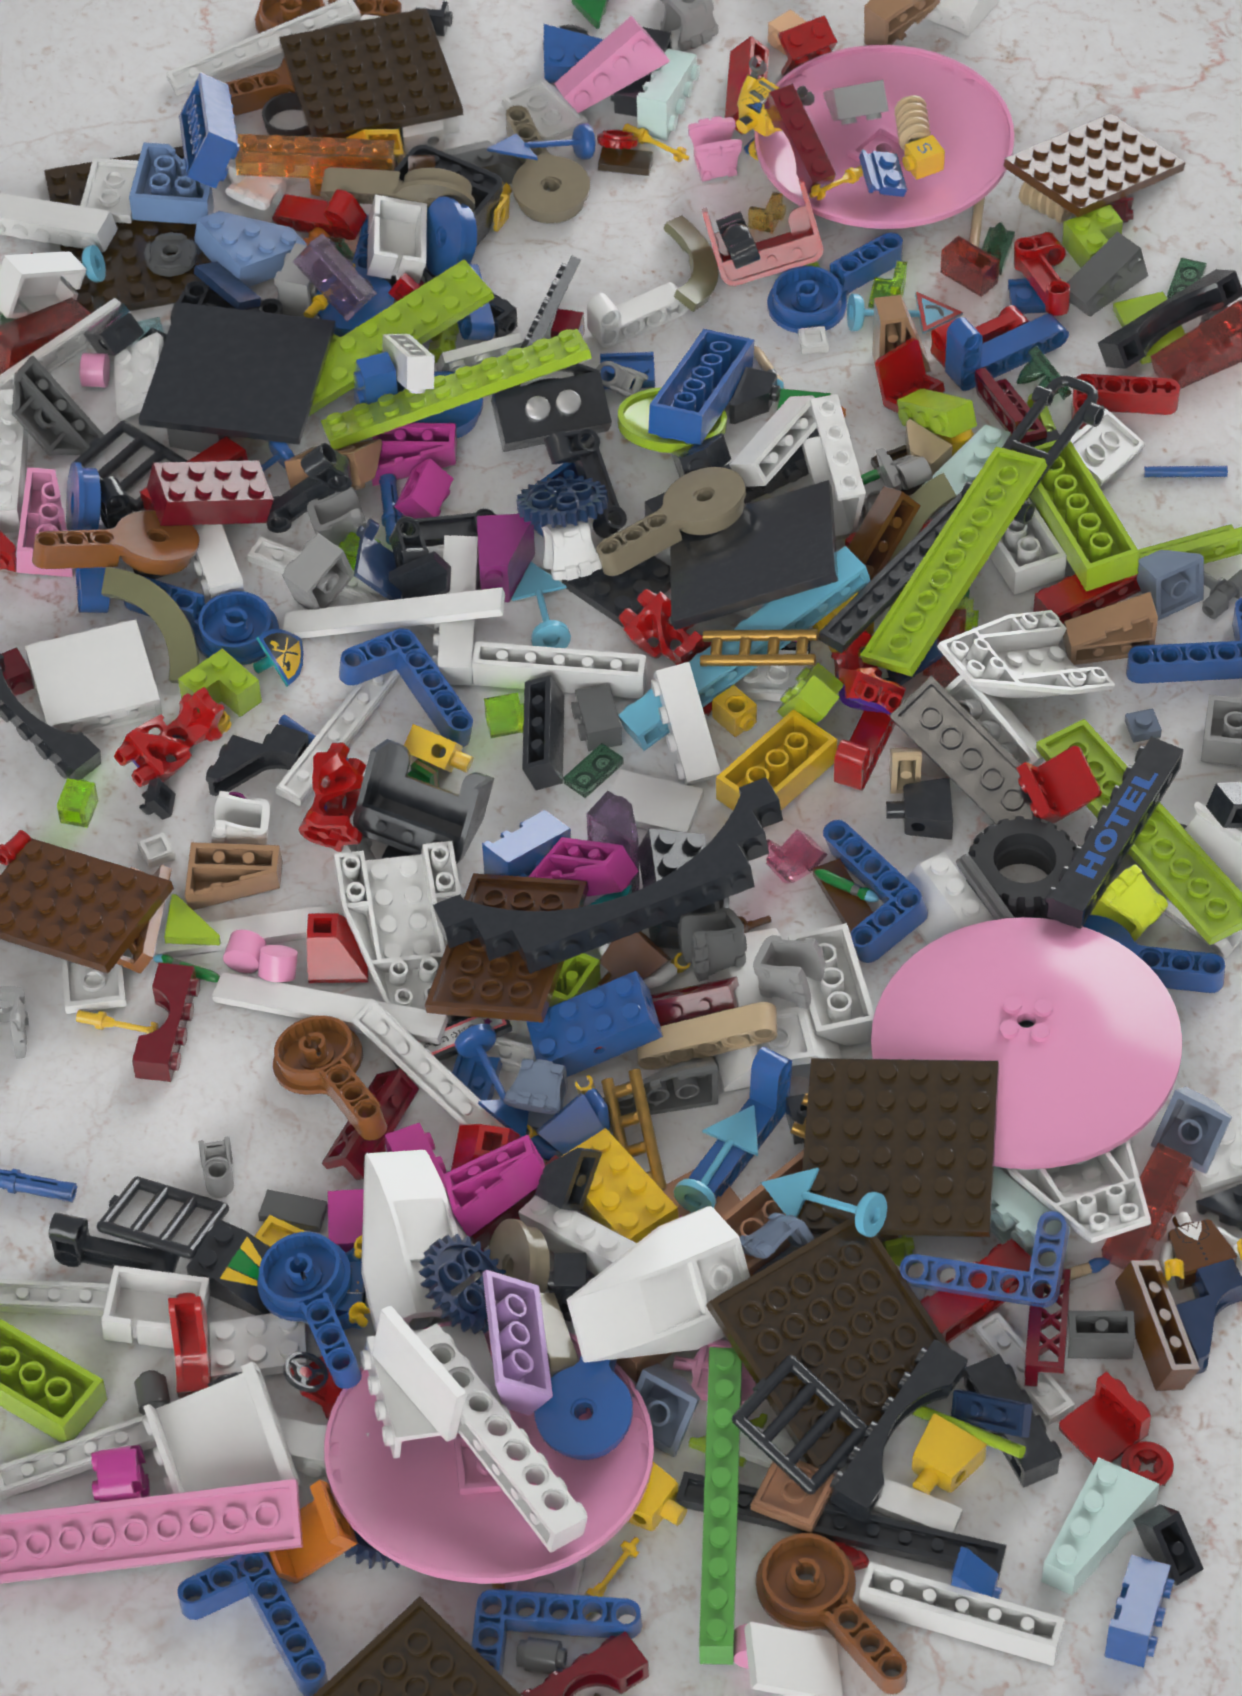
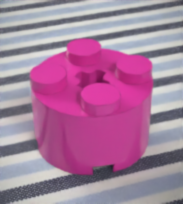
[91,1445,150,1503]

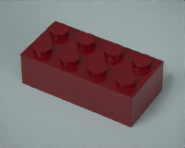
[147,461,274,526]

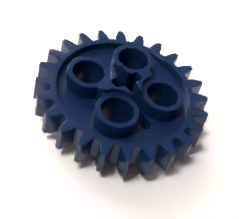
[516,475,608,528]
[419,1234,506,1334]

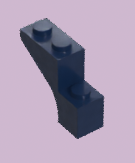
[1176,1258,1242,1375]

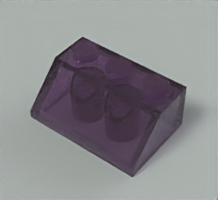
[293,234,377,321]
[586,791,640,893]

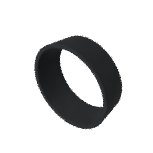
[262,93,309,142]

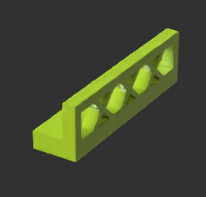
[1138,524,1242,564]

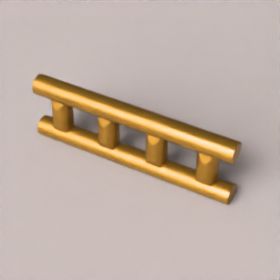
[700,629,819,666]
[601,1069,667,1191]

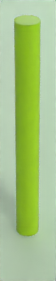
[912,1406,1026,1459]

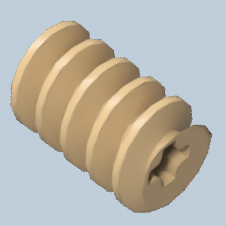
[894,95,931,151]
[1019,182,1072,224]

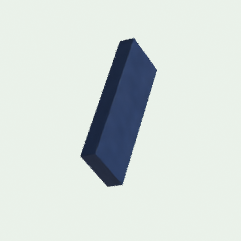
[194,262,261,310]
[951,1389,1033,1437]

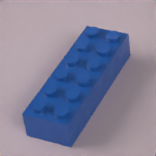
[179,72,240,189]
[648,329,755,445]

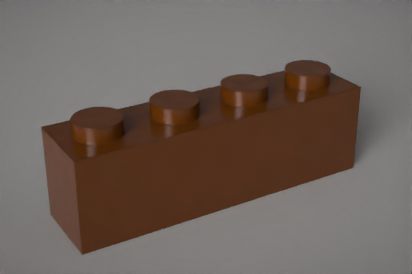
[848,486,921,593]
[1115,1260,1200,1391]

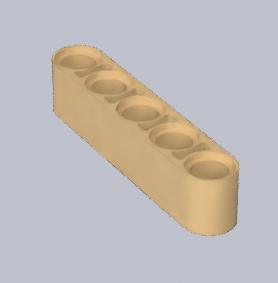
[637,1002,777,1070]

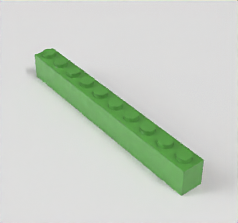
[699,1347,742,1665]

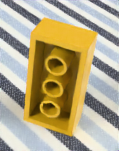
[716,709,837,810]
[564,1128,680,1243]

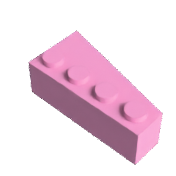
[554,15,670,113]
[16,467,73,577]

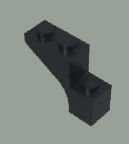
[206,724,309,796]

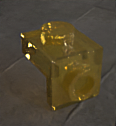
[748,192,786,234]

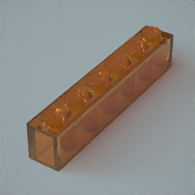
[235,134,395,179]

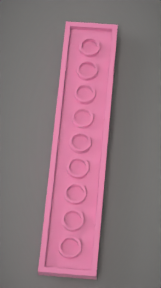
[0,1479,303,1584]

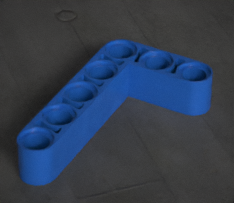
[945,314,1069,391]
[1126,598,1242,684]
[338,628,473,747]
[823,820,928,963]
[688,1046,792,1199]
[900,1211,1069,1308]
[177,1552,328,1696]
[472,1589,643,1676]

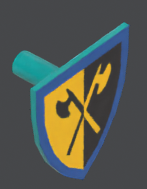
[253,629,304,687]

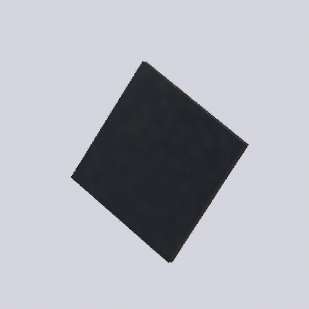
[138,302,336,445]
[670,480,838,630]

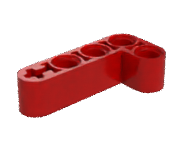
[272,189,367,240]
[1071,374,1180,430]
[834,703,901,791]

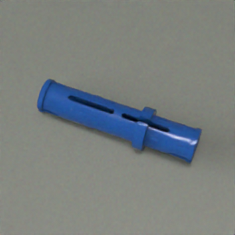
[379,474,403,545]
[0,1169,77,1203]

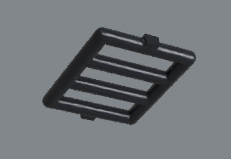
[70,420,188,512]
[96,1176,229,1259]
[732,1355,868,1495]

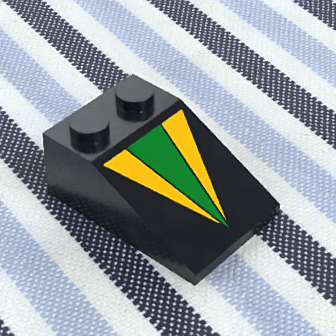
[186,1219,304,1316]

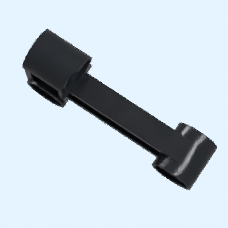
[170,280,283,322]
[543,428,627,538]
[266,443,352,533]
[100,476,166,580]
[389,508,496,568]
[49,1212,180,1273]

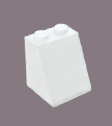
[925,0,999,36]

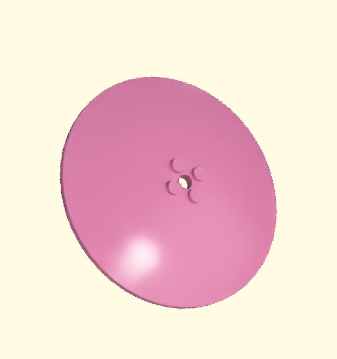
[754,45,1014,229]
[871,917,1182,1169]
[324,1321,654,1584]

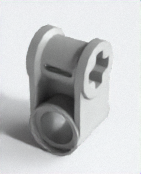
[596,361,649,398]
[893,455,932,490]
[198,1137,234,1198]

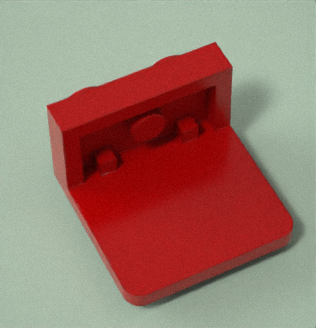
[778,15,837,76]
[875,338,945,413]
[1016,746,1102,824]
[1058,1371,1151,1465]

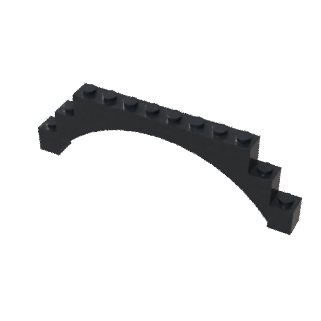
[433,777,783,973]

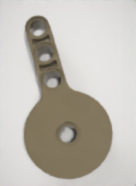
[506,105,590,224]
[320,167,475,212]
[596,467,746,576]
[488,1219,579,1378]

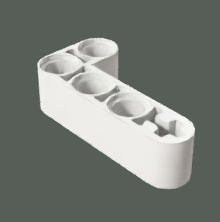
[587,282,688,348]

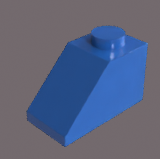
[951,1547,1002,1599]

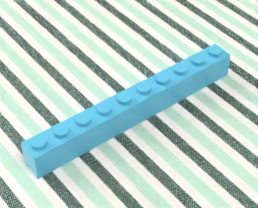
[618,546,871,751]

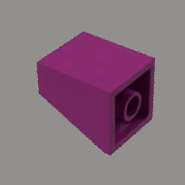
[477,514,535,603]

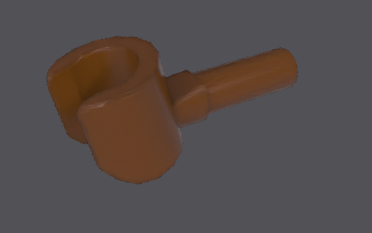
[738,915,772,933]

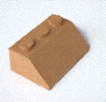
[284,439,382,490]

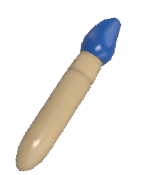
[1047,1257,1110,1287]

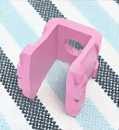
[688,116,742,182]

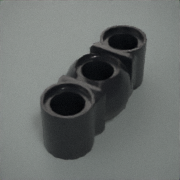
[716,211,761,269]

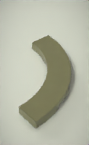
[663,215,719,312]
[887,473,956,608]
[101,567,200,684]

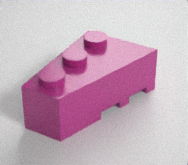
[372,423,457,486]
[528,837,639,897]
[443,1134,545,1237]

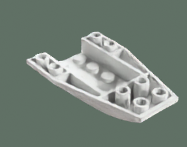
[937,610,1115,698]
[334,841,461,1010]
[715,928,842,1092]
[1006,1140,1151,1243]
[361,1150,481,1332]
[566,1206,750,1362]

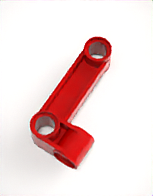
[1013,232,1070,316]
[930,305,1030,368]

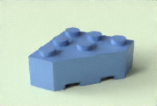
[129,143,214,224]
[194,211,307,287]

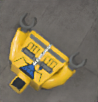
[736,56,815,136]

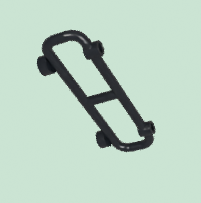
[961,376,1105,525]

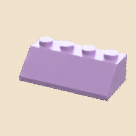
[483,1270,553,1416]

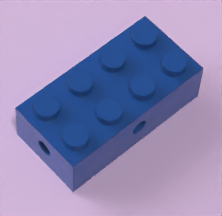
[526,971,663,1077]

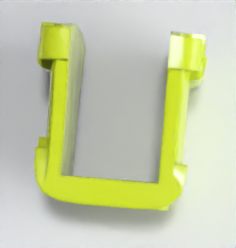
[1090,864,1168,941]

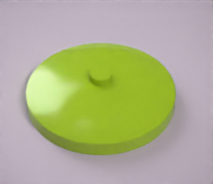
[617,387,727,453]

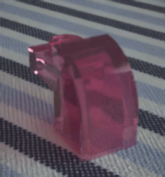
[766,829,828,883]

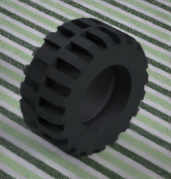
[966,816,1077,920]

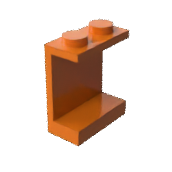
[269,1479,358,1584]

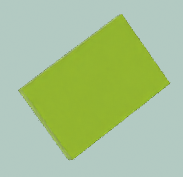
[1113,291,1193,365]

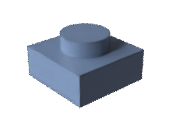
[1125,708,1162,743]

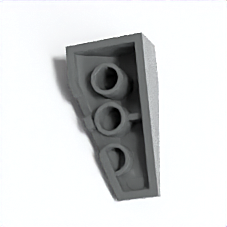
[603,1057,718,1116]

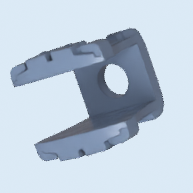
[504,1058,568,1132]
[739,1213,815,1275]

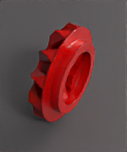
[597,130,638,150]
[1121,1441,1174,1486]

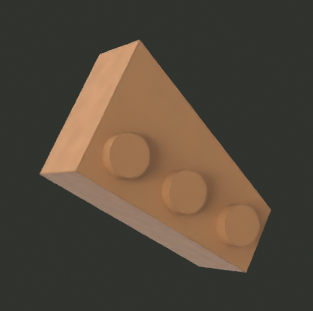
[864,0,940,45]
[872,295,931,372]
[1063,592,1158,665]
[185,842,283,910]

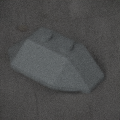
[441,140,522,185]
[12,356,104,455]

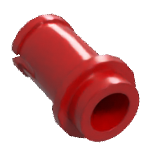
[0,830,32,866]

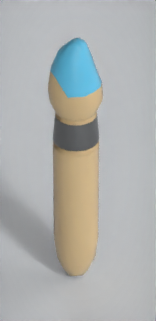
[754,346,784,391]

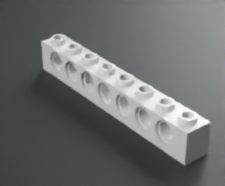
[416,1323,588,1553]

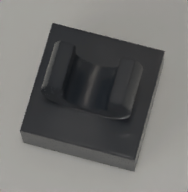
[139,777,176,820]

